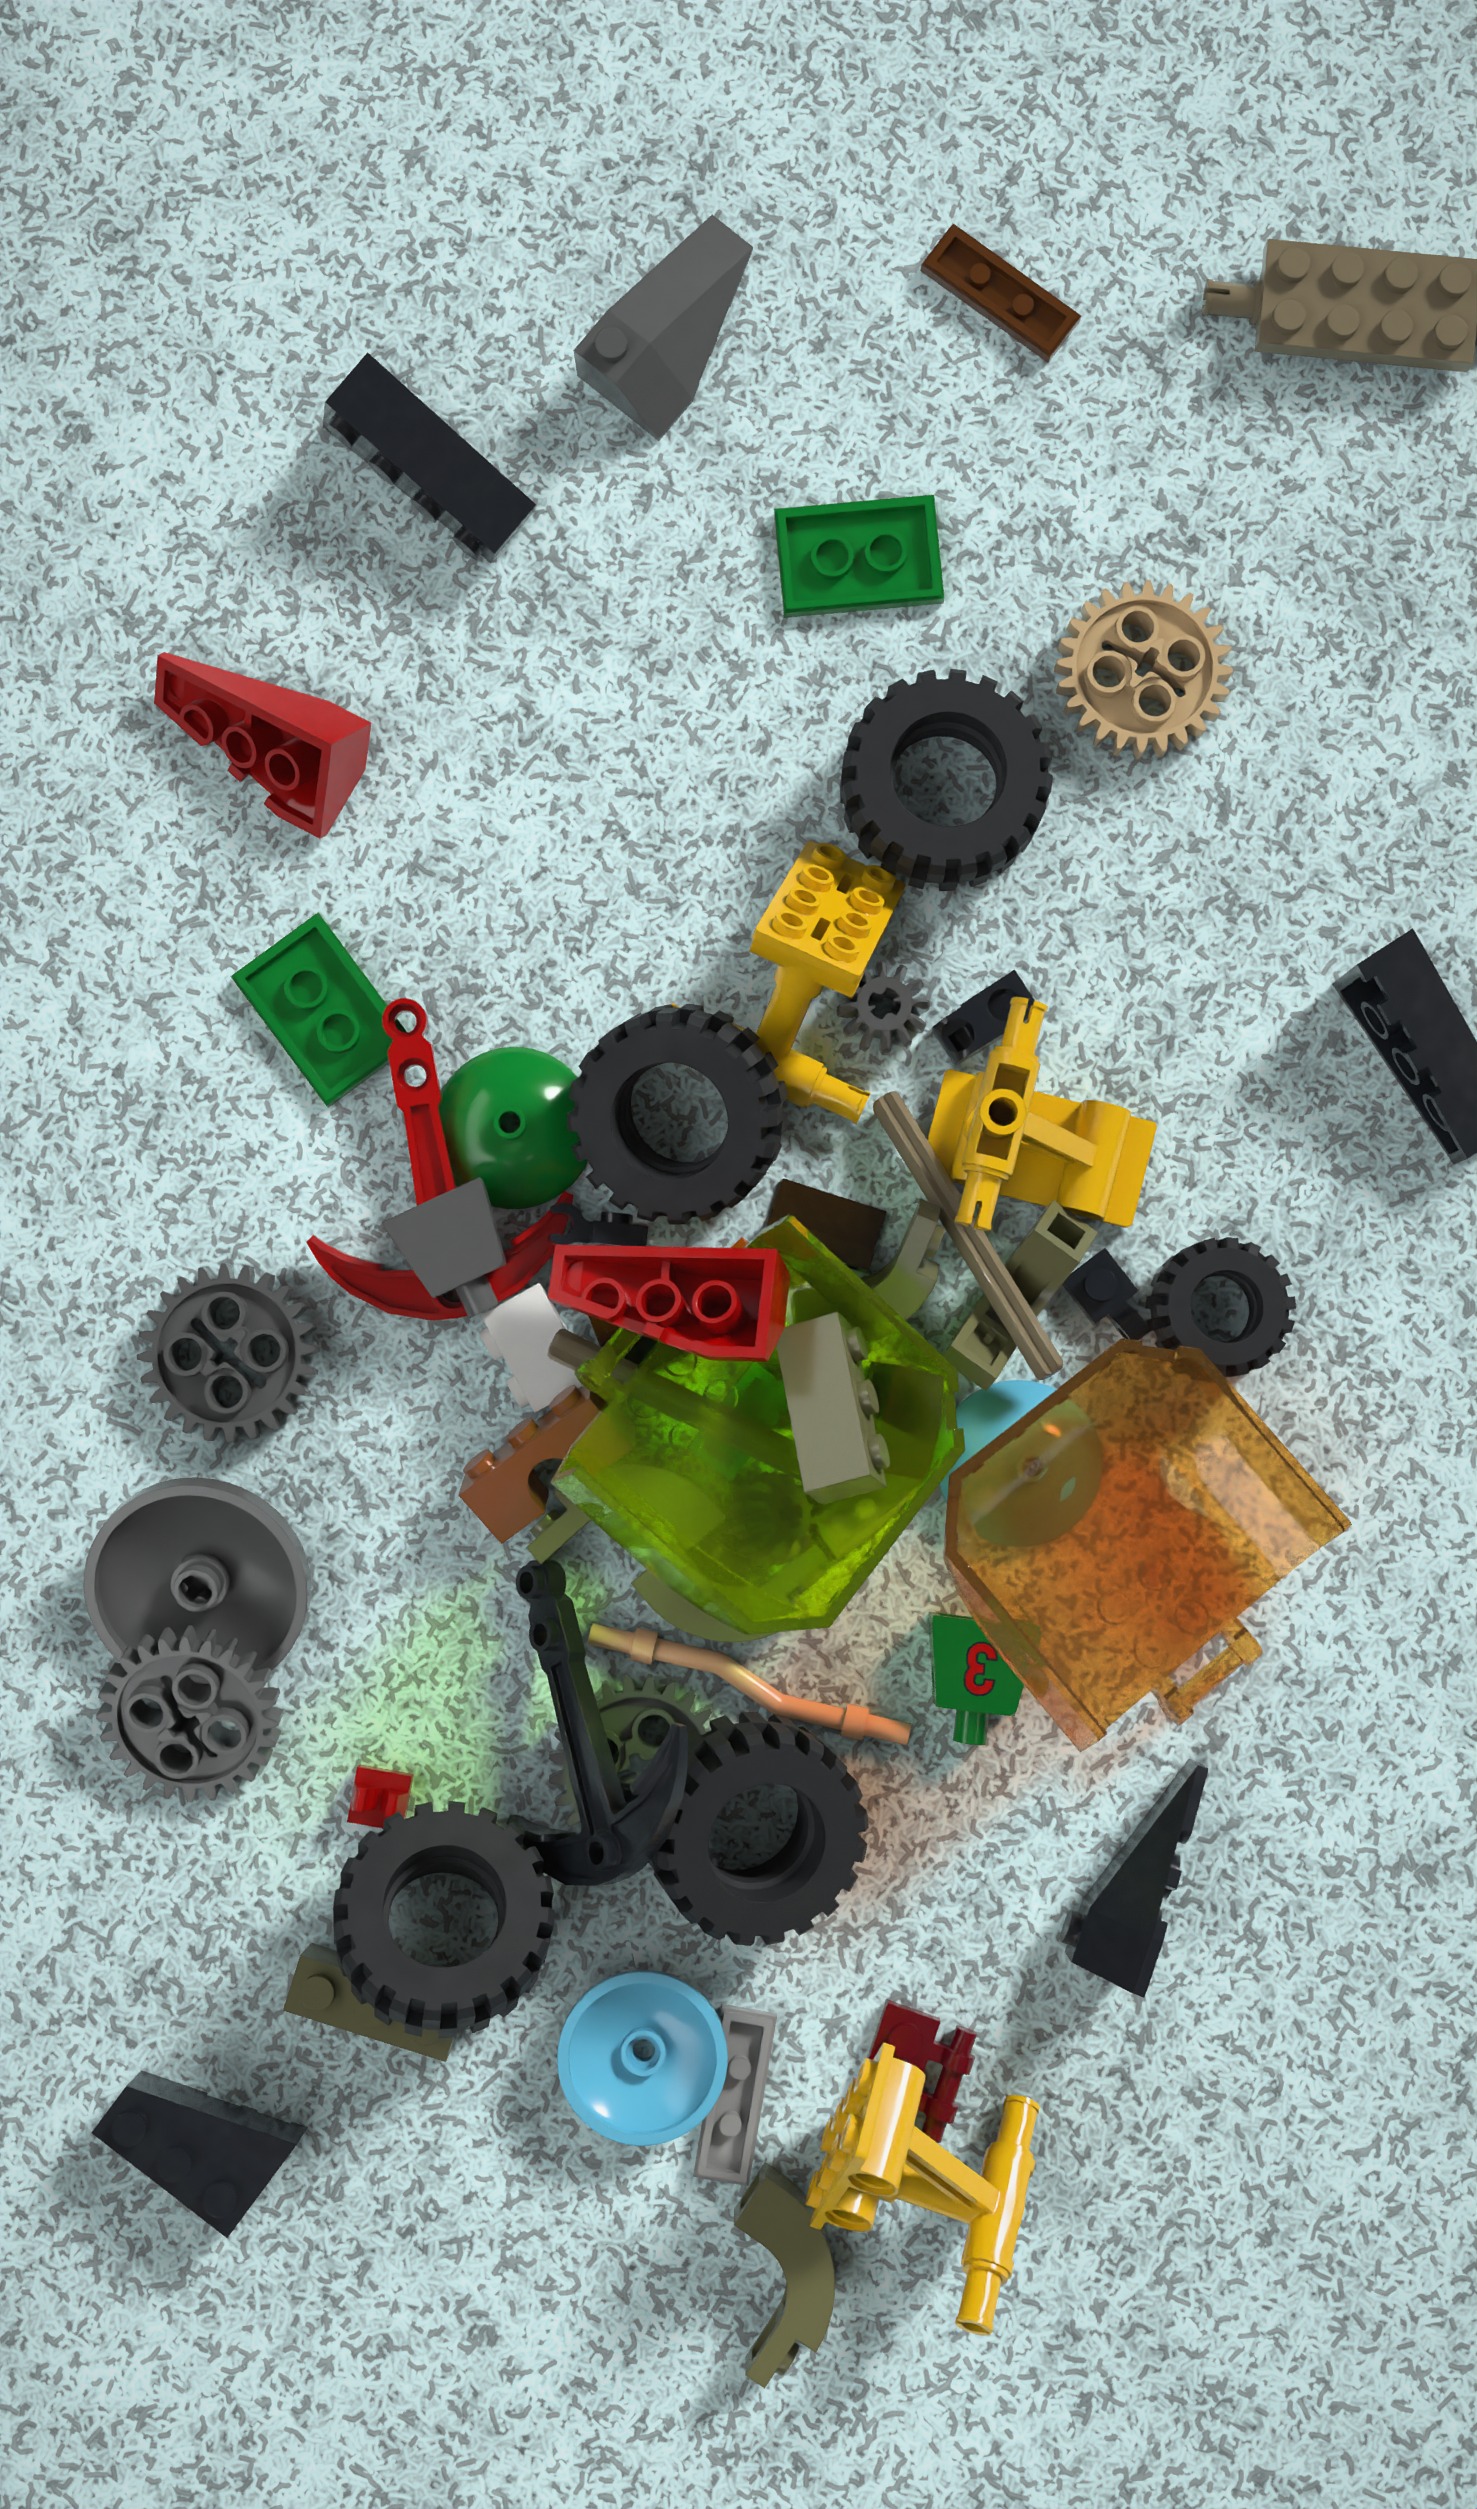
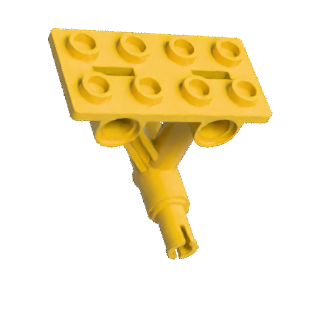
[671,841,906,1125]
[927,997,1157,1231]
[805,2043,1040,2336]

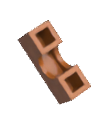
[458,1379,635,1544]

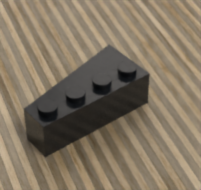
[323,352,536,563]
[1332,928,1477,1164]

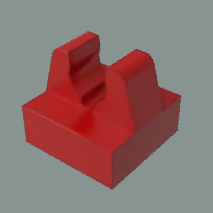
[347,1764,414,1829]

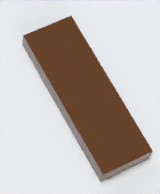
[920,224,1081,363]

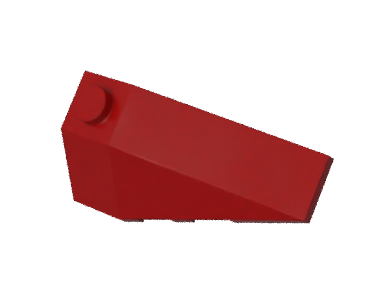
[154,652,371,839]
[548,1245,790,1362]

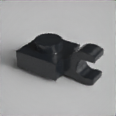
[547,1203,648,1246]
[1062,1248,1151,1347]

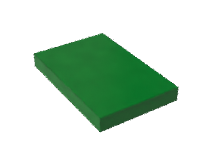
[774,495,944,618]
[230,913,407,1108]

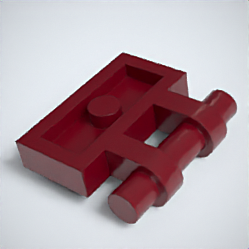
[867,1999,977,2143]

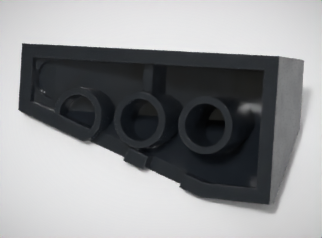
[1060,1759,1208,1998]

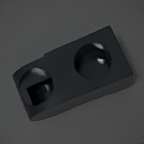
[931,969,1035,1066]

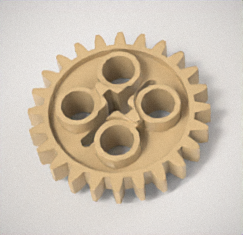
[1054,580,1233,759]

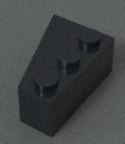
[91,2070,308,2238]

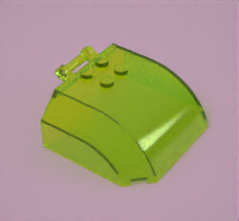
[550,1215,965,1635]

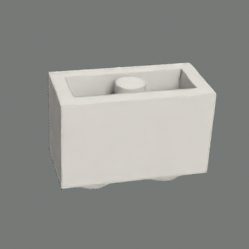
[479,1283,591,1413]

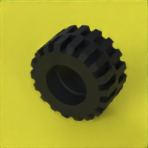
[1145,1237,1296,1379]

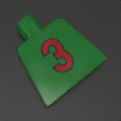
[928,1612,1039,1745]

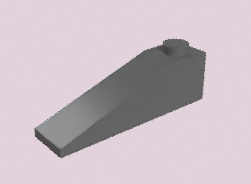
[573,215,753,441]

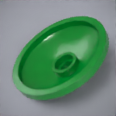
[439,1047,588,1209]

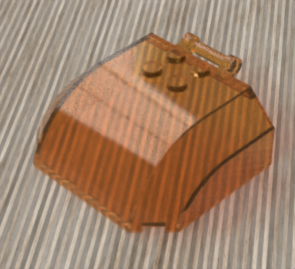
[943,1338,1352,1753]

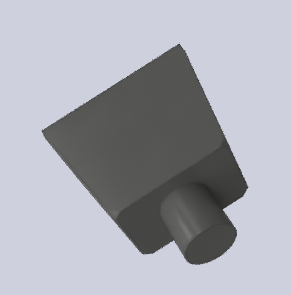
[382,1177,507,1319]

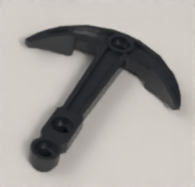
[506,1560,688,1886]

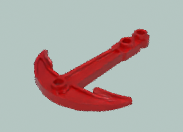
[306,998,574,1321]

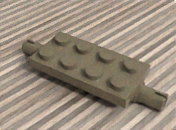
[1202,239,1477,372]

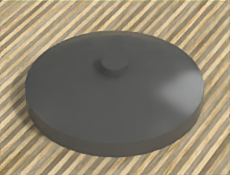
[83,1477,312,1685]

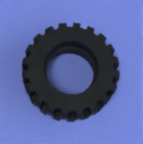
[840,669,1053,891]
[567,1004,789,1225]
[649,1712,869,1946]
[333,1801,555,2039]

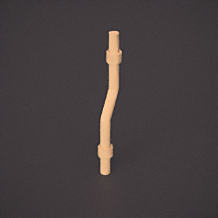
[588,1623,911,1745]

